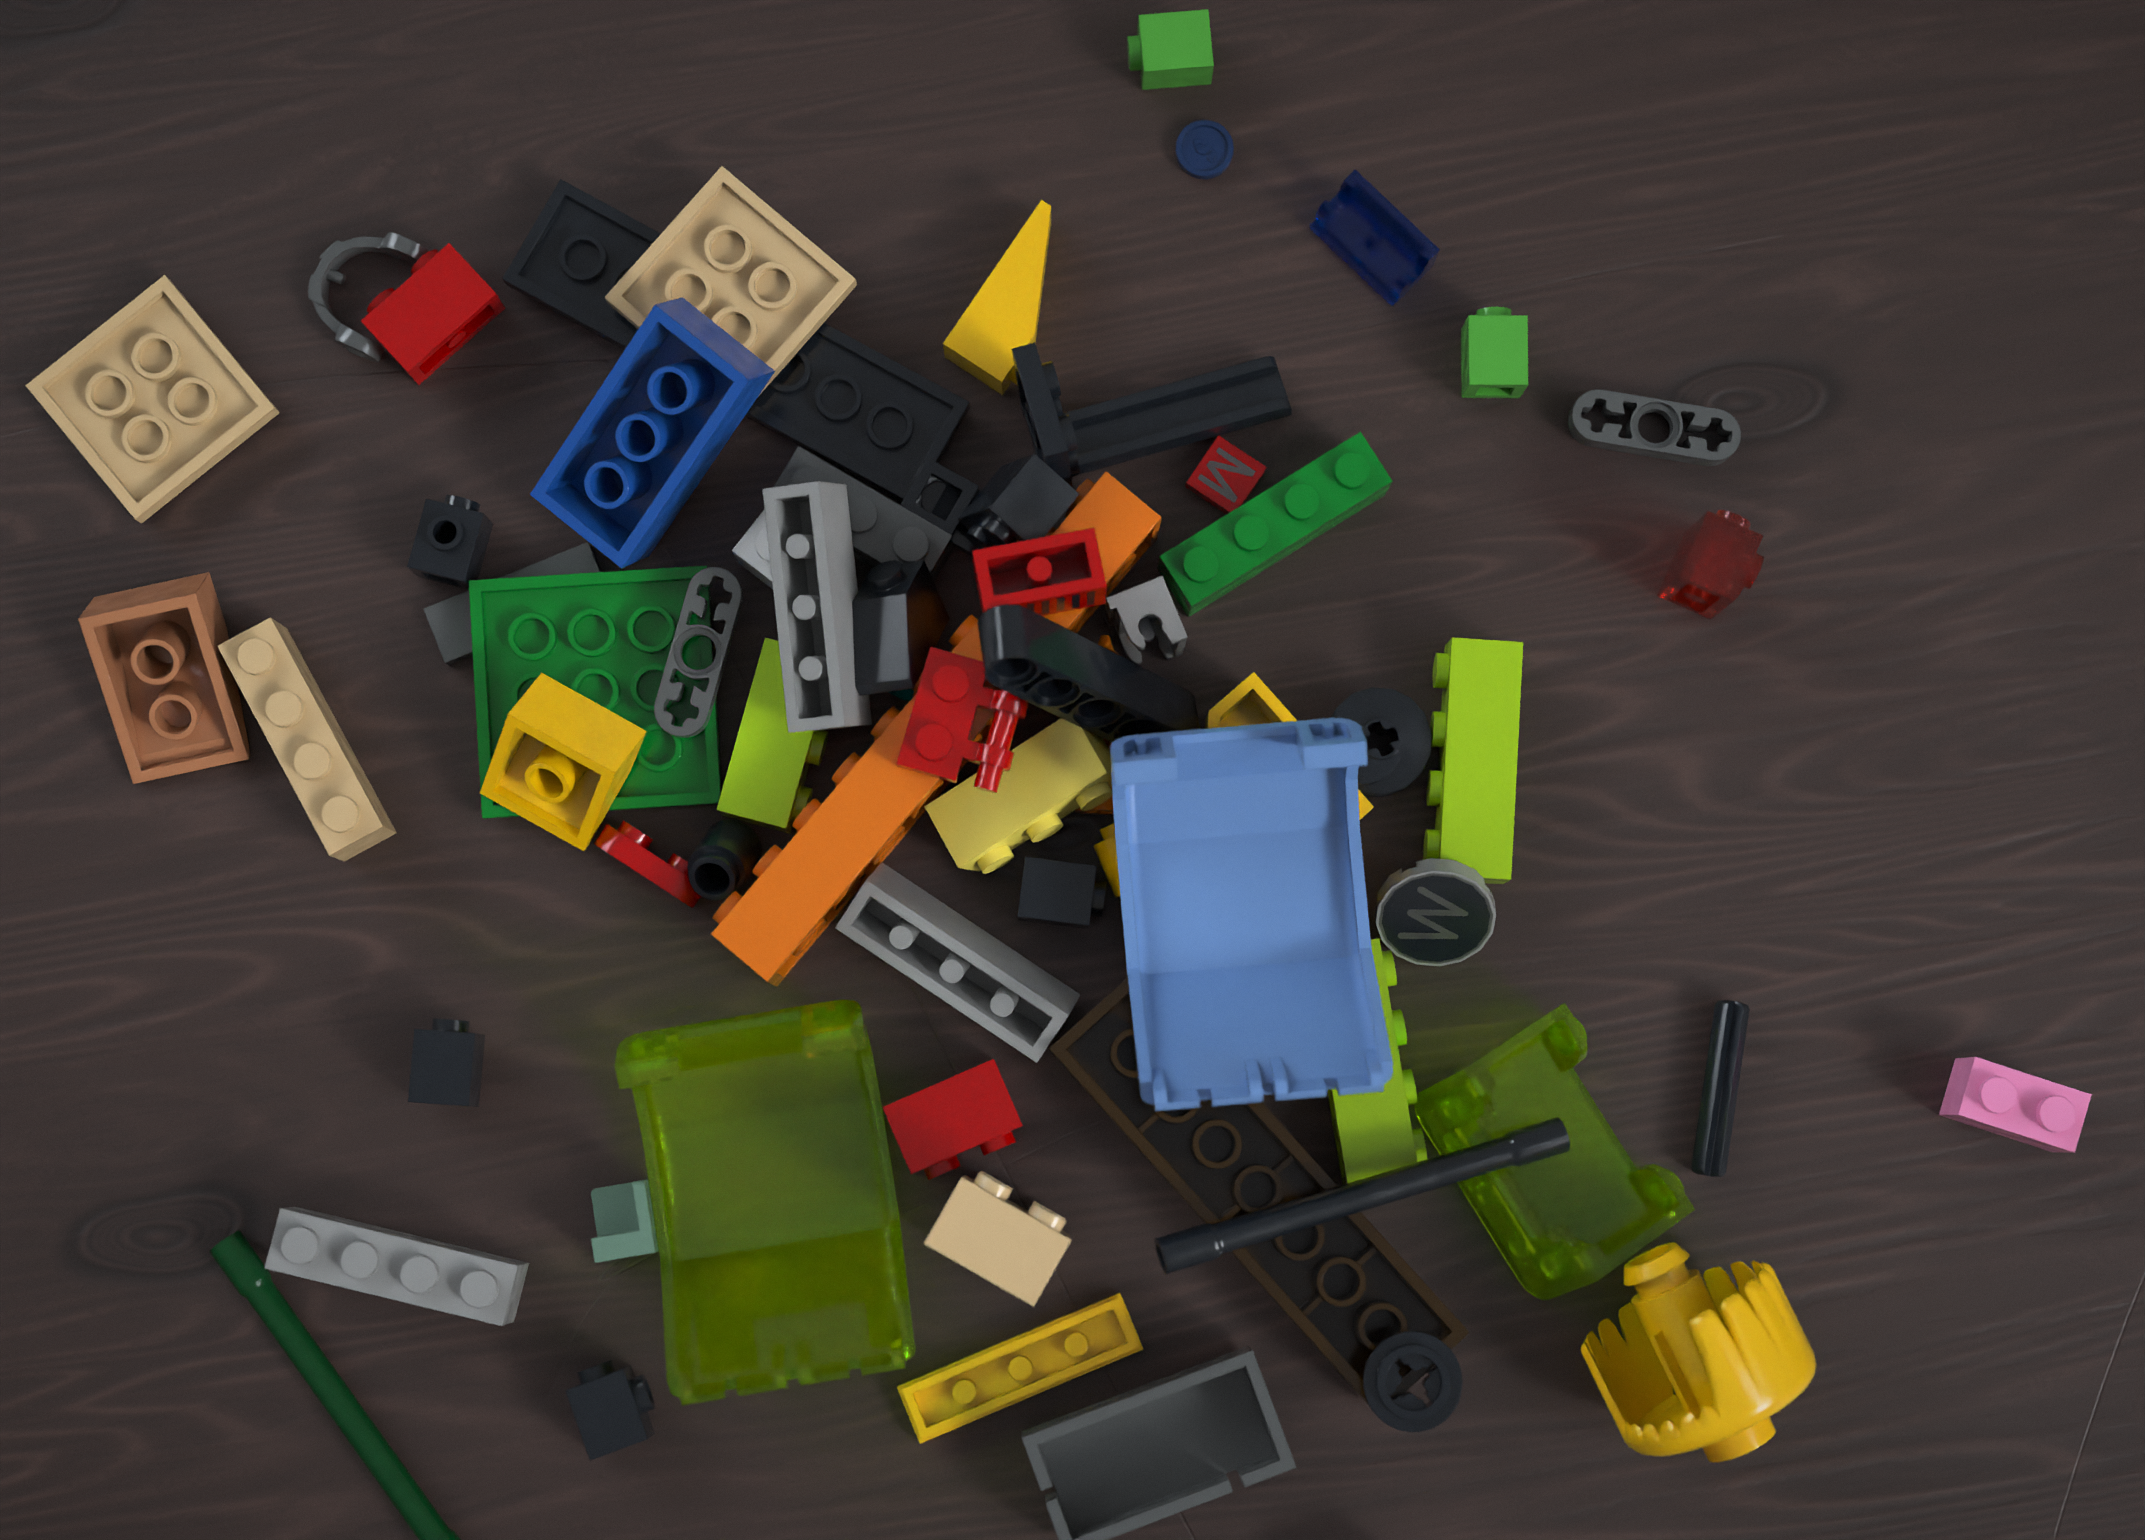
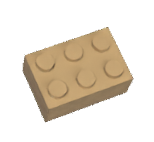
[924,1171,1071,1307]

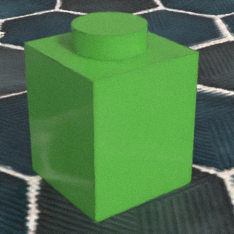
[1127,9,1214,90]
[1461,307,1528,398]

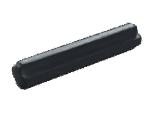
[1691,1000,1750,1178]

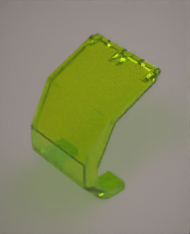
[615,999,916,1406]

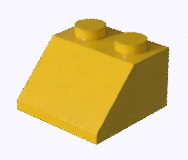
[480,673,647,851]

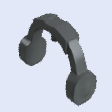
[308,232,429,363]

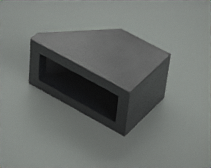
[852,560,950,696]

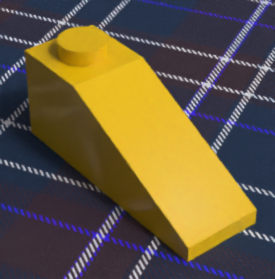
[943,200,1051,395]

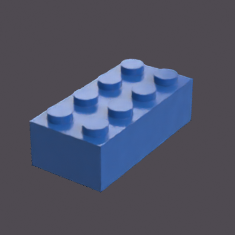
[530,297,775,569]

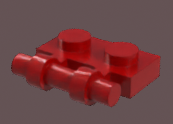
[896,647,1029,793]

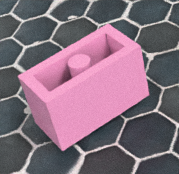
[1939,1057,2091,1153]

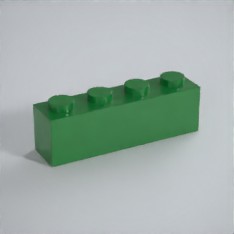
[1157,431,1392,617]

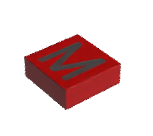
[1185,435,1267,514]

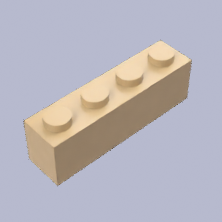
[217,617,397,862]

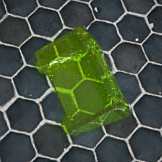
[1414,1003,1695,1300]

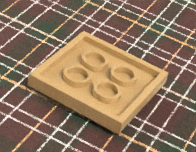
[604,166,857,398]
[25,275,280,524]

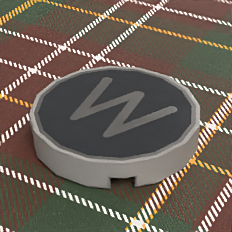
[1375,858,1496,967]

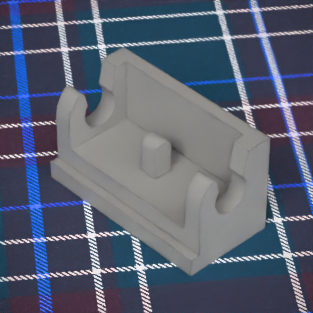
[1104,576,1188,665]

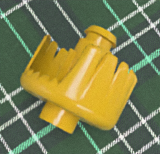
[1580,1242,1816,1463]

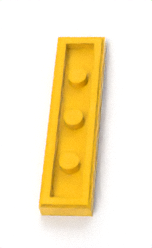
[897,1292,1143,1444]

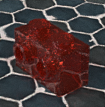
[1657,510,1764,620]

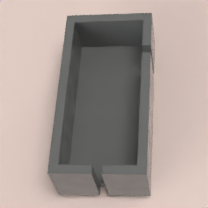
[1022,1346,1297,1540]

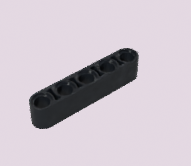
[978,605,1200,743]

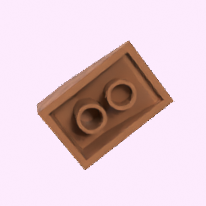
[78,572,251,784]

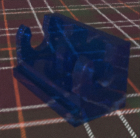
[1309,169,1440,307]

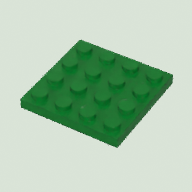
[468,565,722,819]

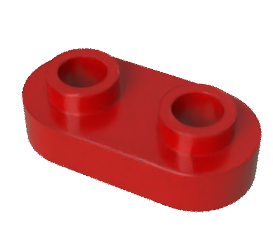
[593,820,701,908]

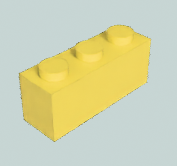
[924,718,1112,874]

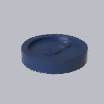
[1175,120,1234,179]

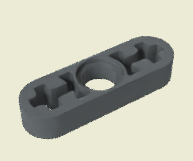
[1568,389,1741,466]
[654,567,744,738]

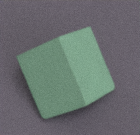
[591,1179,662,1263]

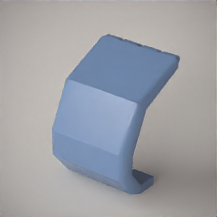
[1110,718,1393,1111]

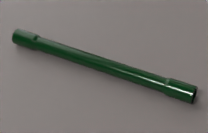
[209,1230,461,1540]

